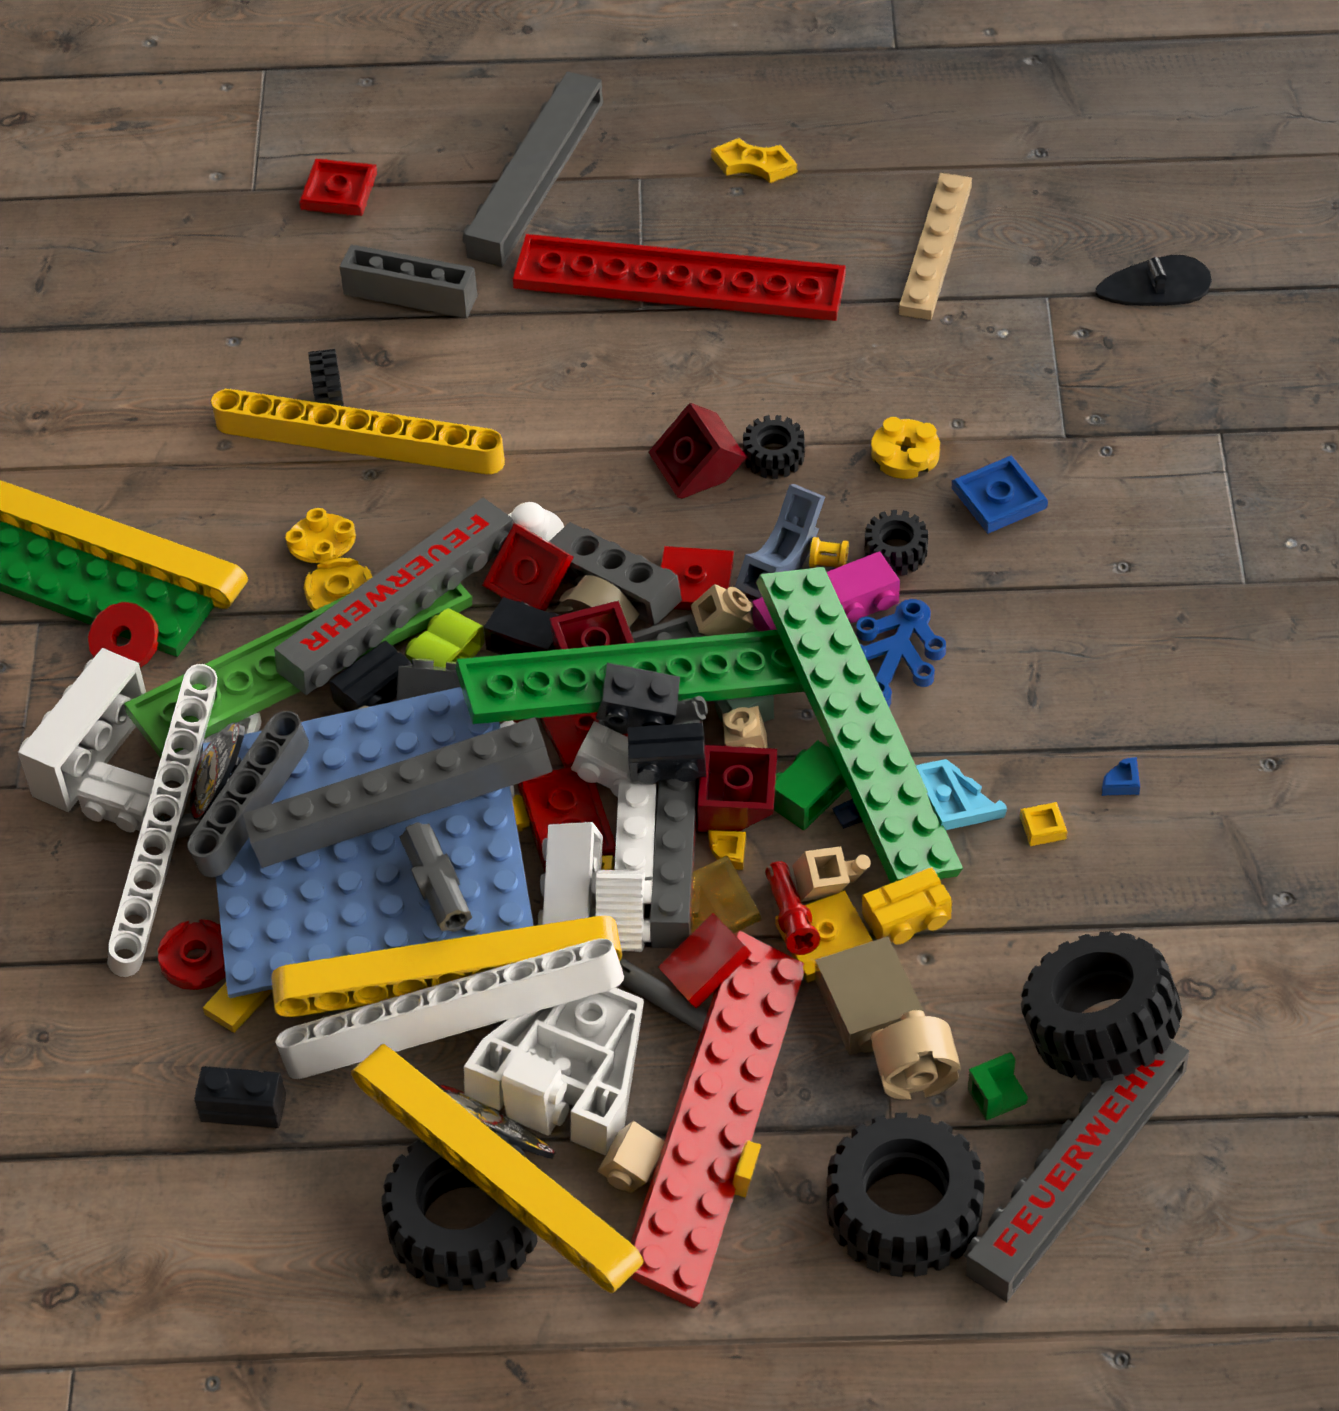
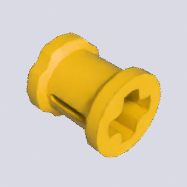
[809,537,849,568]

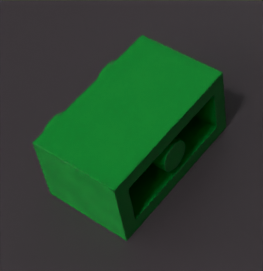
[774,740,848,831]

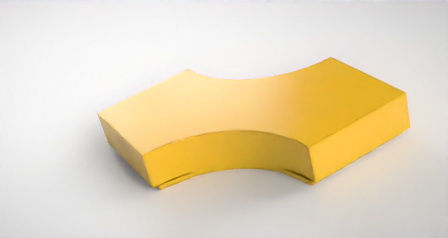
[711,138,797,183]

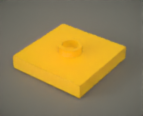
[775,891,873,983]

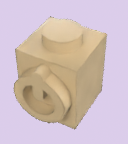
[691,584,754,636]
[722,706,768,748]

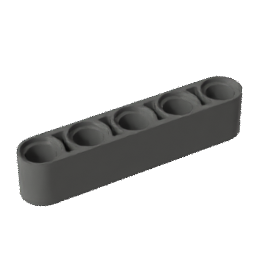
[188,711,309,877]

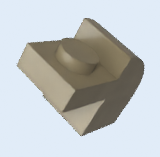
[553,575,639,627]

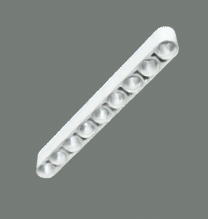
[107,664,217,977]
[275,938,624,1079]

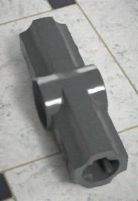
[399,822,472,932]

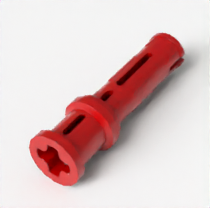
[765,861,820,955]

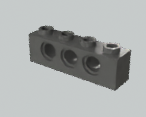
[549,522,682,626]

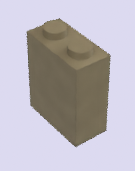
[815,936,924,1056]

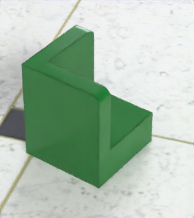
[968,1052,1028,1121]

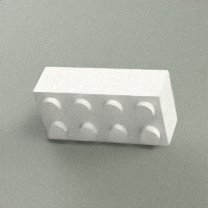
[18,648,146,812]

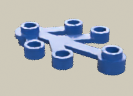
[856,599,946,707]

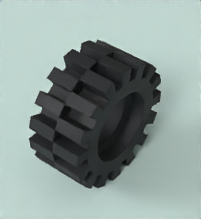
[308,349,344,406]
[743,415,805,479]
[864,510,928,575]

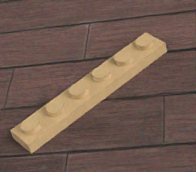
[899,173,972,320]

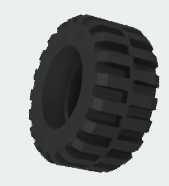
[1020,931,1182,1082]
[826,1112,985,1277]
[382,1133,538,1291]

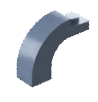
[735,484,825,598]

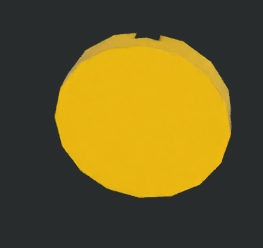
[303,558,372,611]

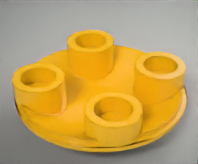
[285,508,356,563]

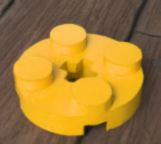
[871,417,940,479]

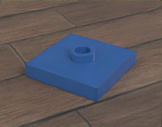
[952,455,1048,534]

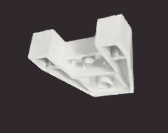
[464,988,644,1156]

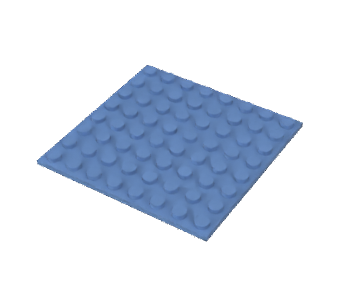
[203,687,534,998]

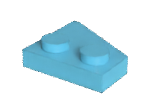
[916,759,1007,830]

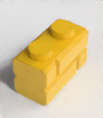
[862,867,952,945]

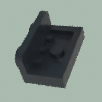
[596,663,680,727]

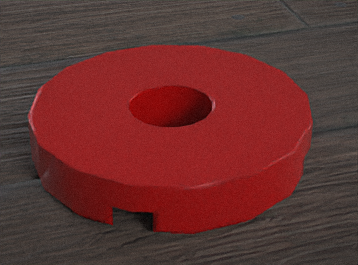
[88,602,159,668]
[158,919,226,990]

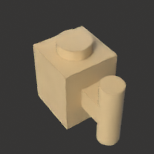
[792,846,871,902]
[597,1121,665,1193]

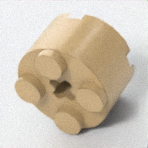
[871,1010,961,1100]

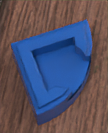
[1102,757,1140,796]

